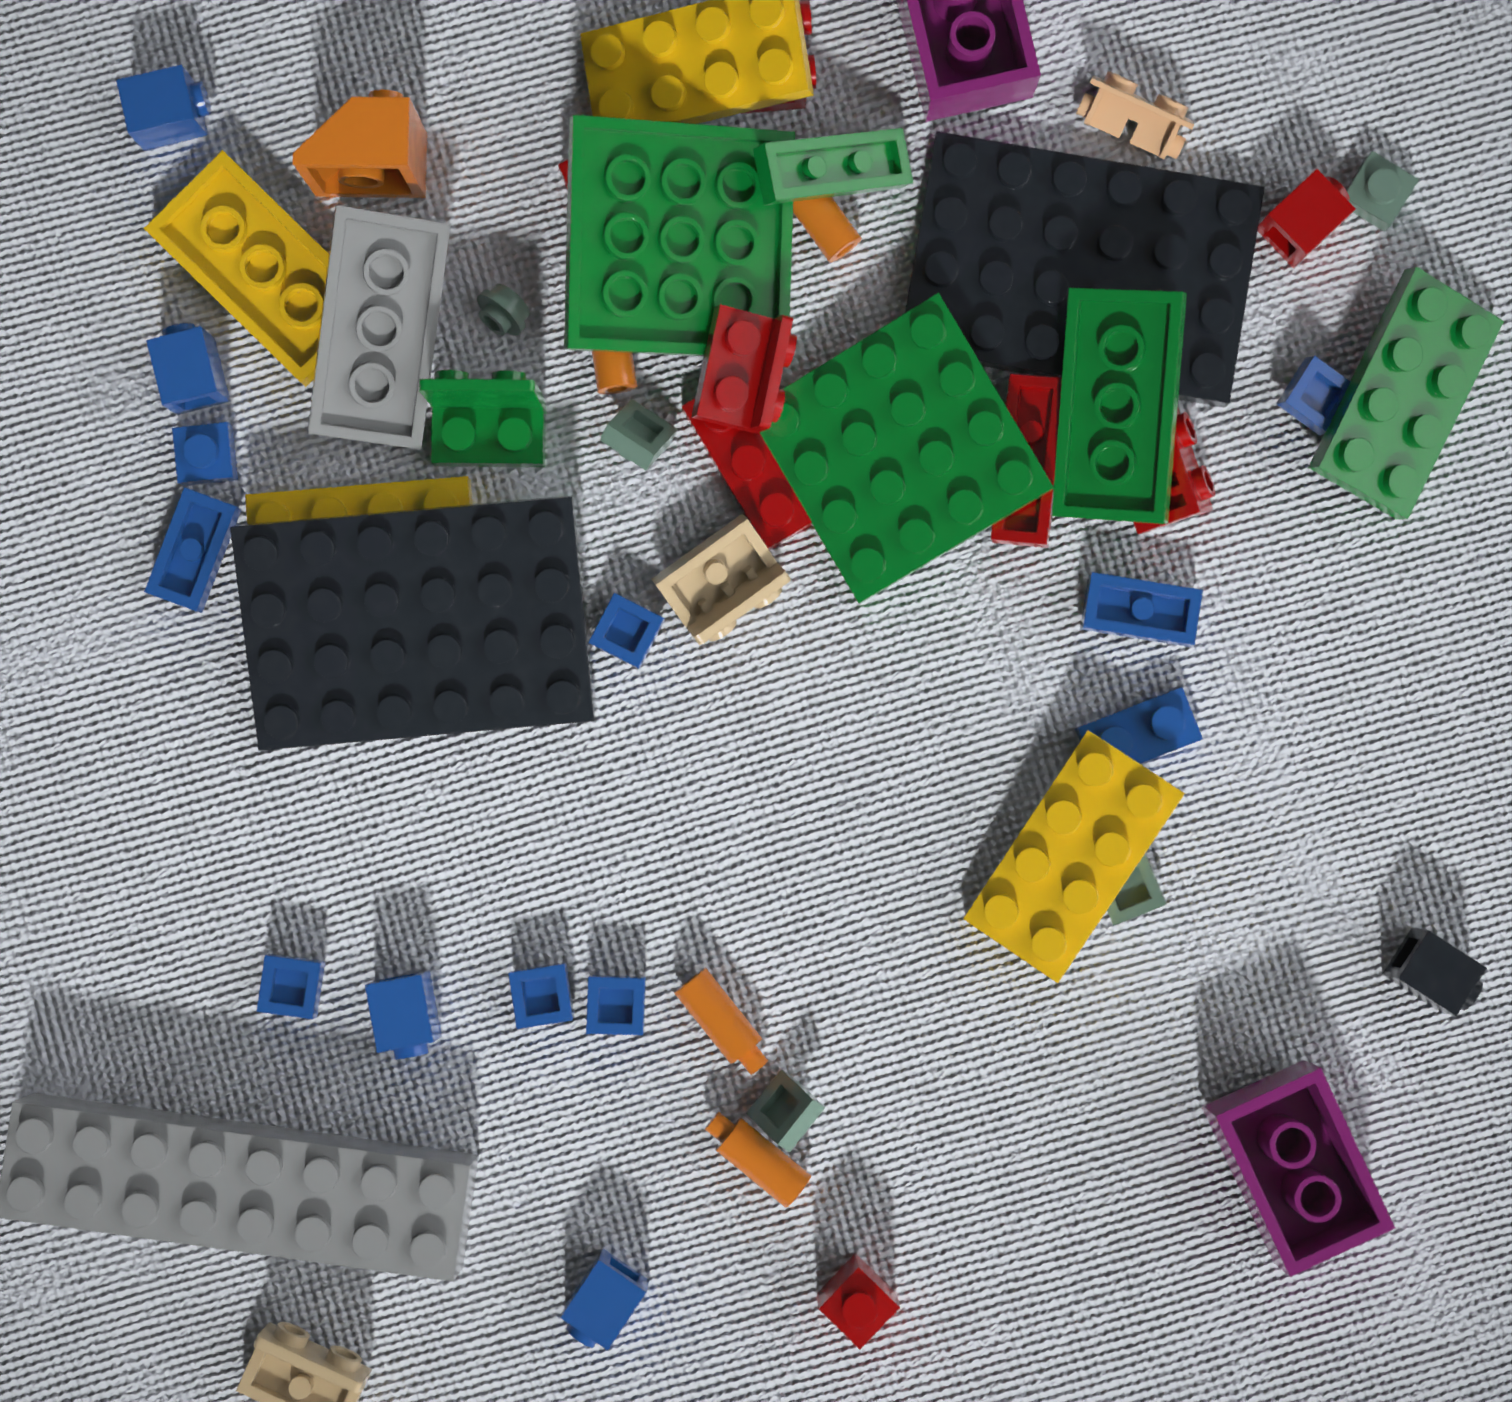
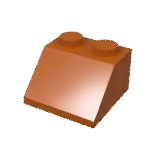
[293,89,427,198]

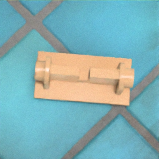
[1076,71,1194,160]

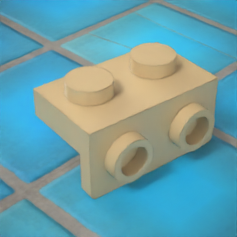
[651,514,791,645]
[236,1322,372,1402]

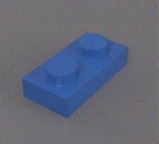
[144,487,242,613]
[1080,572,1203,647]
[1075,687,1203,764]

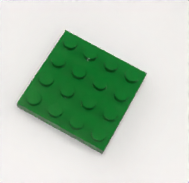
[564,115,795,356]
[759,293,1054,604]

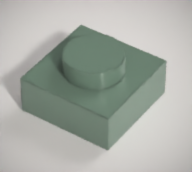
[1346,151,1420,232]
[600,399,678,471]
[1107,853,1167,926]
[746,1069,826,1152]

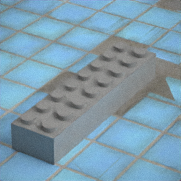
[0,1093,479,1282]

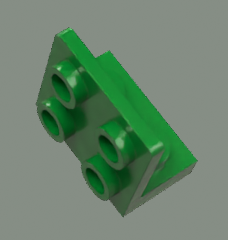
[419,370,546,467]

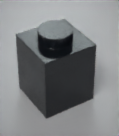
[1382,927,1487,1016]

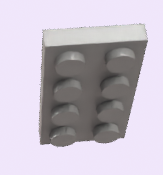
[307,205,451,450]

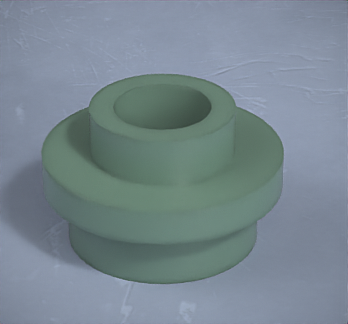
[477,284,530,336]

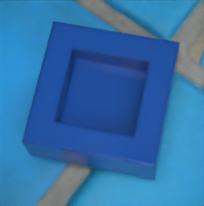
[1276,355,1350,435]
[172,422,238,486]
[588,593,665,669]
[256,954,325,1019]
[508,963,575,1029]
[586,975,646,1036]

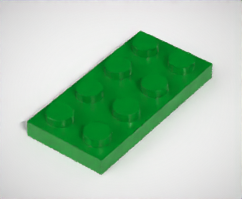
[1308,266,1504,520]
[1052,288,1187,524]

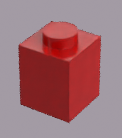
[1258,169,1356,269]
[817,1253,900,1350]

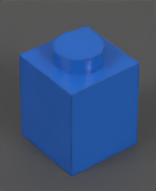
[116,64,211,151]
[146,323,231,415]
[365,970,442,1060]
[560,1249,650,1351]

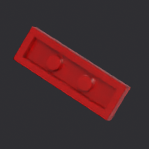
[991,374,1062,548]
[681,398,812,550]

